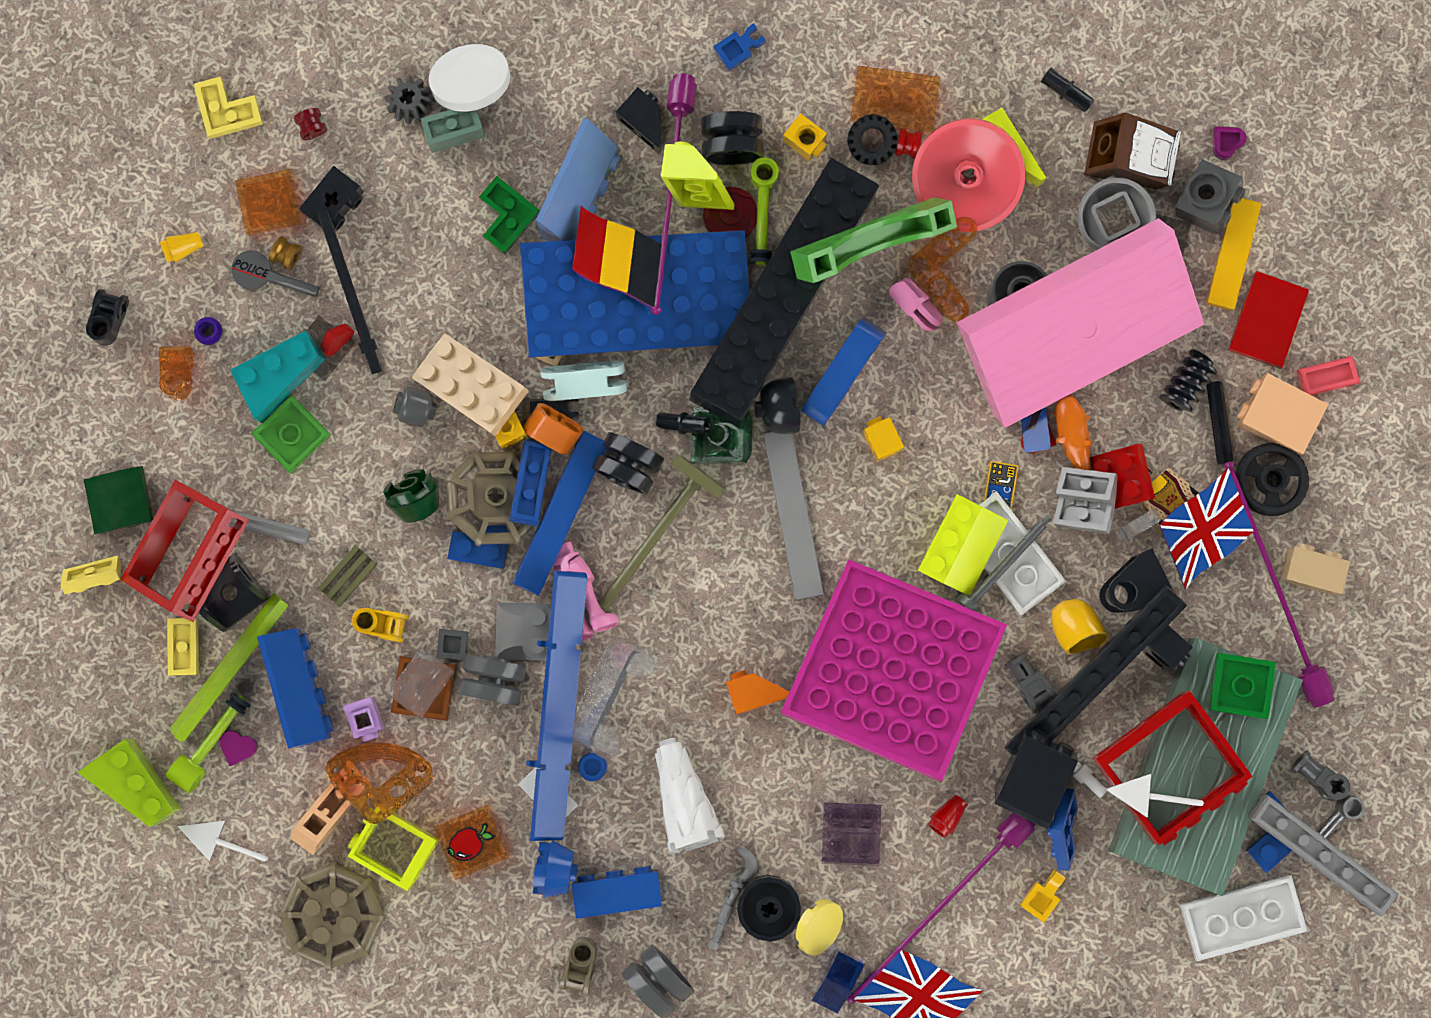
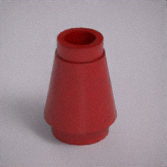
[928,795,968,838]

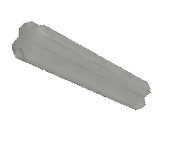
[229,512,310,545]

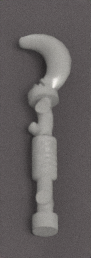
[707,848,757,950]

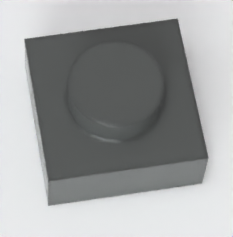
[436,629,469,660]

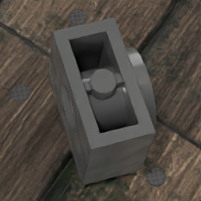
[1175,159,1245,235]

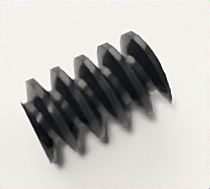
[1159,349,1218,412]

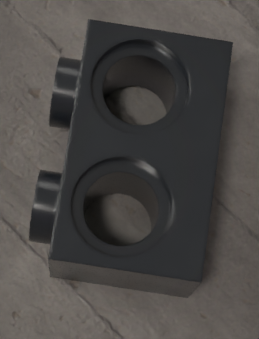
[1142,625,1193,670]

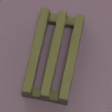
[318,545,377,607]

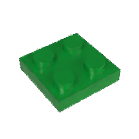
[1208,653,1276,719]

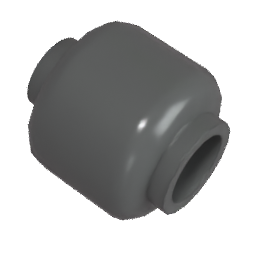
[393,387,437,427]

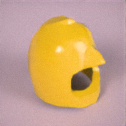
[1051,598,1109,655]

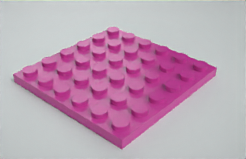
[781,559,1007,783]

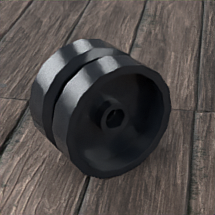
[701,111,764,165]
[591,432,664,495]
[737,874,801,942]

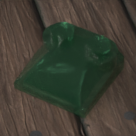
[691,407,753,465]

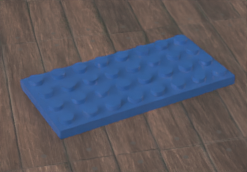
[520,230,749,358]

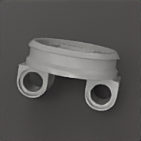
[1077,175,1156,250]

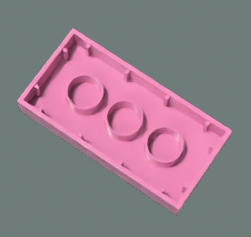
[957,218,1204,428]

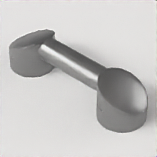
[1317,795,1365,839]

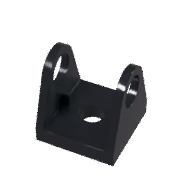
[1099,548,1174,613]
[199,553,270,632]

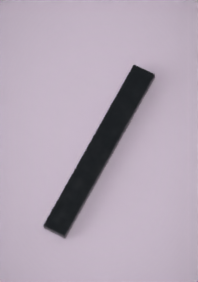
[1005,584,1187,755]

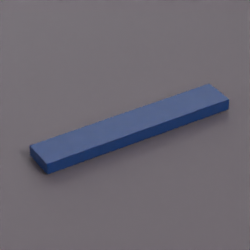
[512,431,605,596]

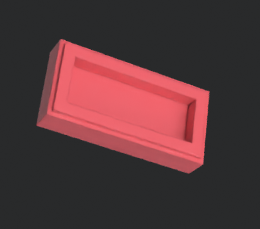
[1297,356,1360,396]

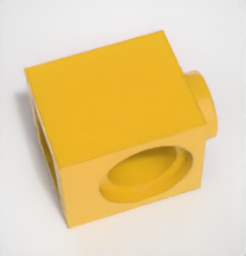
[783,113,827,161]
[495,411,528,450]
[863,416,904,462]

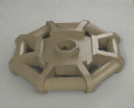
[444,450,545,547]
[277,861,386,971]

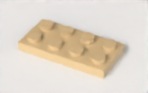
[411,333,529,436]

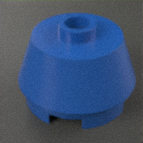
[533,840,578,898]

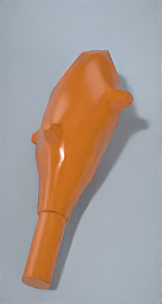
[1053,394,1092,470]

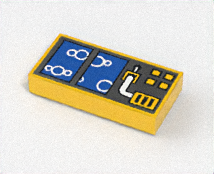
[983,461,1019,509]

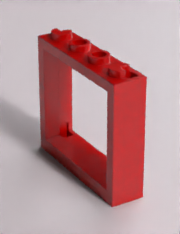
[120,480,249,622]
[1091,690,1253,846]

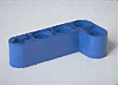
[801,317,887,426]

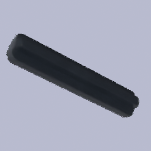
[1206,381,1233,464]

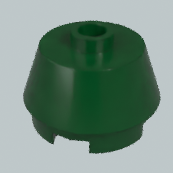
[383,469,440,523]

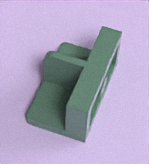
[421,110,485,153]

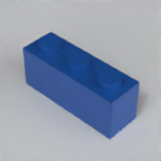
[571,865,663,919]

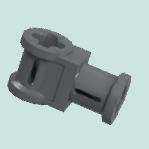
[1004,651,1056,713]
[1291,750,1350,800]

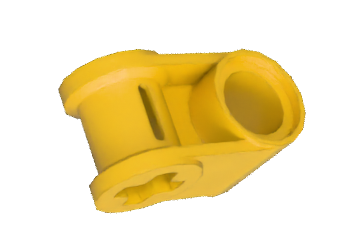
[352,608,410,643]

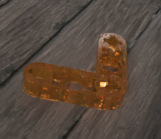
[908,217,978,322]

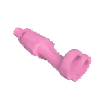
[553,542,620,641]

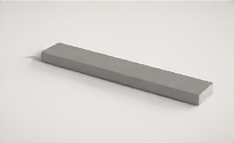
[763,432,824,600]
[1248,794,1398,917]

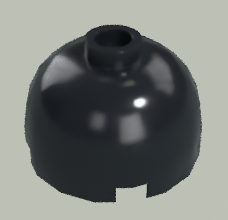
[754,377,801,434]

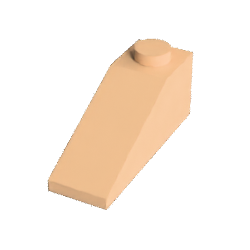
[290,763,370,855]

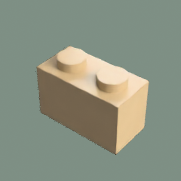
[1280,543,1350,596]

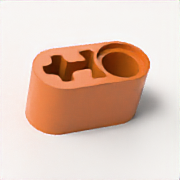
[523,403,584,455]

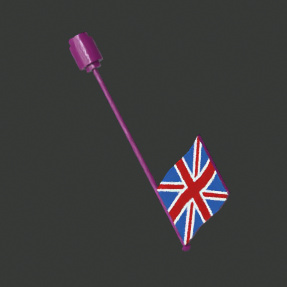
[1159,461,1335,708]
[846,812,1037,1018]

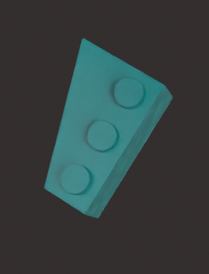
[230,331,325,423]

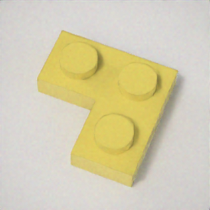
[194,77,263,139]

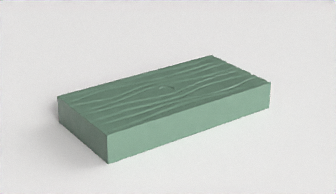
[1108,637,1303,896]

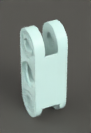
[540,361,627,401]

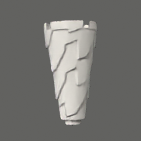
[655,738,725,854]

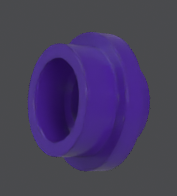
[194,317,223,345]

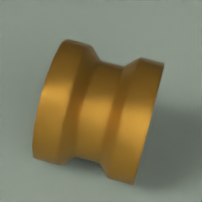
[269,236,302,271]

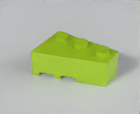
[77,739,181,827]

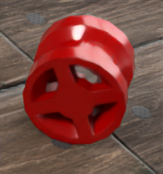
[895,128,923,159]

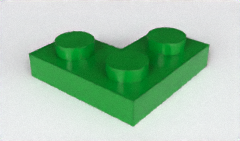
[479,176,540,255]

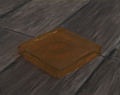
[235,169,302,236]

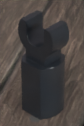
[530,398,579,418]

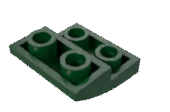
[84,466,154,534]

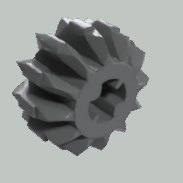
[385,75,433,124]

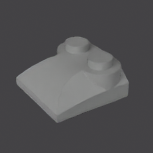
[495,603,551,661]

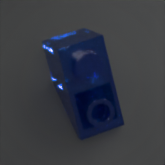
[811,948,865,1014]

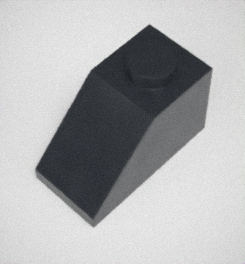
[616,87,662,154]

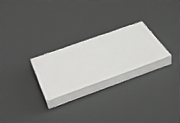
[980,492,1067,616]
[1180,875,1308,961]

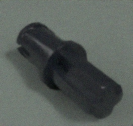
[1041,67,1094,112]
[655,412,712,435]

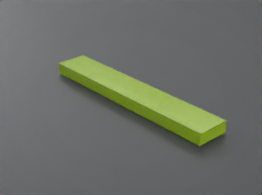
[169,592,288,742]

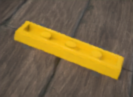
[1205,198,1262,311]

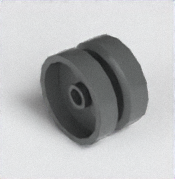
[457,654,527,706]
[622,944,695,1018]

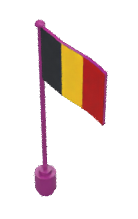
[572,73,697,315]

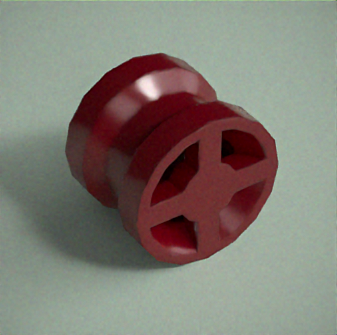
[293,108,327,140]

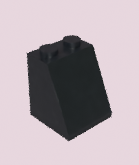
[995,729,1078,829]

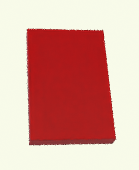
[1228,271,1310,369]

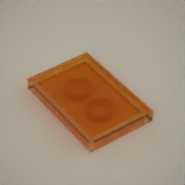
[850,65,940,133]

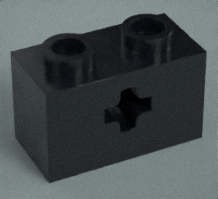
[299,166,364,232]

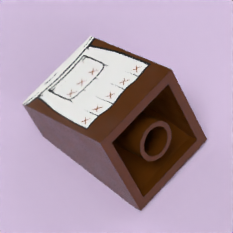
[1084,112,1181,189]

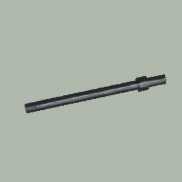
[317,210,382,374]

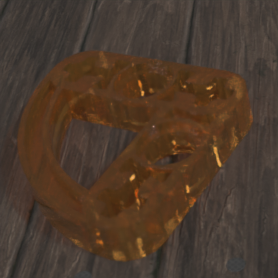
[325,742,434,824]

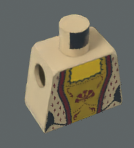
[1139,465,1200,534]

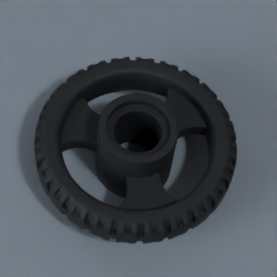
[1235,443,1309,516]

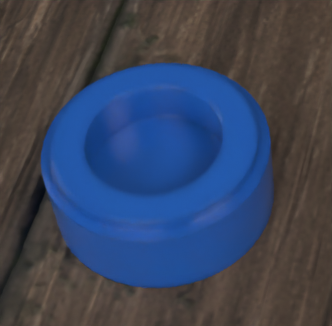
[578,753,607,781]

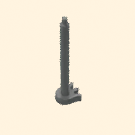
[954,516,1051,612]

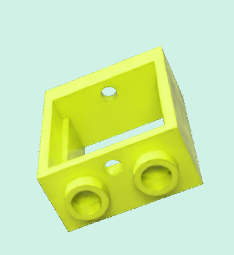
[348,805,440,891]

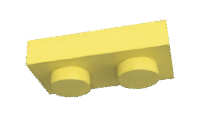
[60,555,122,594]
[167,618,199,676]

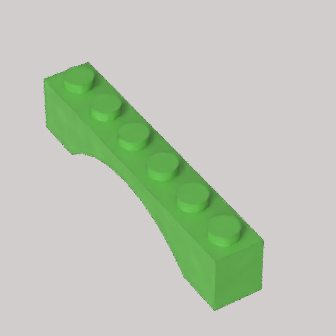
[790,197,957,283]

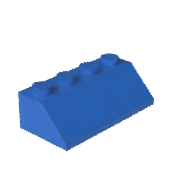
[257,628,334,749]

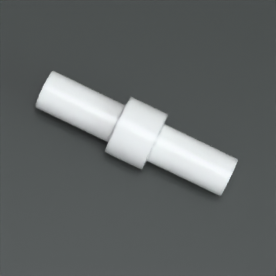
[1073,762,1107,798]

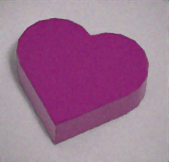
[1213,126,1247,160]
[220,731,258,766]

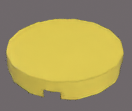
[796,899,843,956]

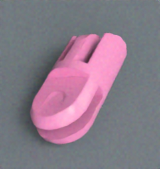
[889,278,942,331]

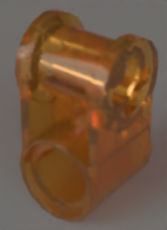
[159,345,193,401]

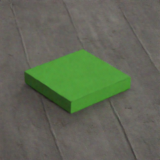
[251,394,331,474]

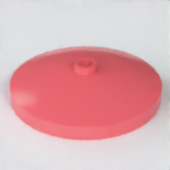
[912,118,1025,232]

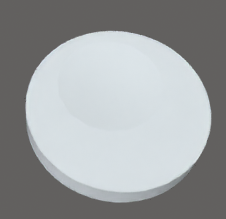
[429,44,511,111]

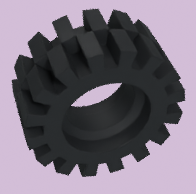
[847,114,898,165]

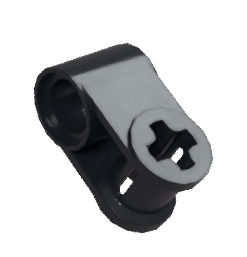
[86,289,129,346]

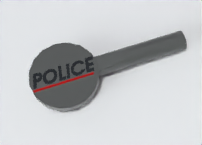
[231,250,320,297]

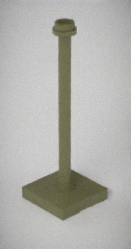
[597,454,727,613]

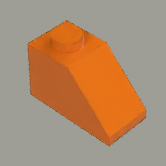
[726,670,789,715]

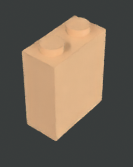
[1236,373,1329,455]

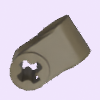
[559,937,597,996]

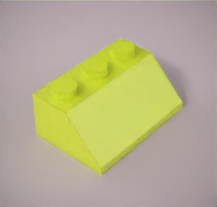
[661,141,735,210]
[918,494,1009,596]

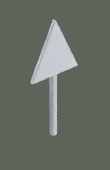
[1105,774,1204,817]
[178,821,268,861]

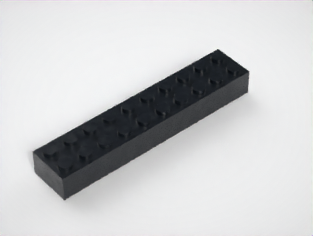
[689,158,880,428]

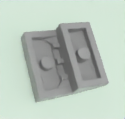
[1053,467,1117,535]

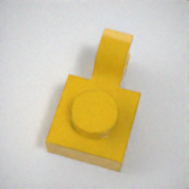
[1019,869,1065,923]

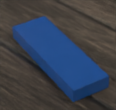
[509,439,552,527]

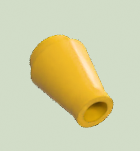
[159,231,204,263]

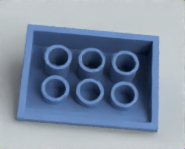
[535,118,621,241]

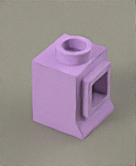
[343,697,384,742]

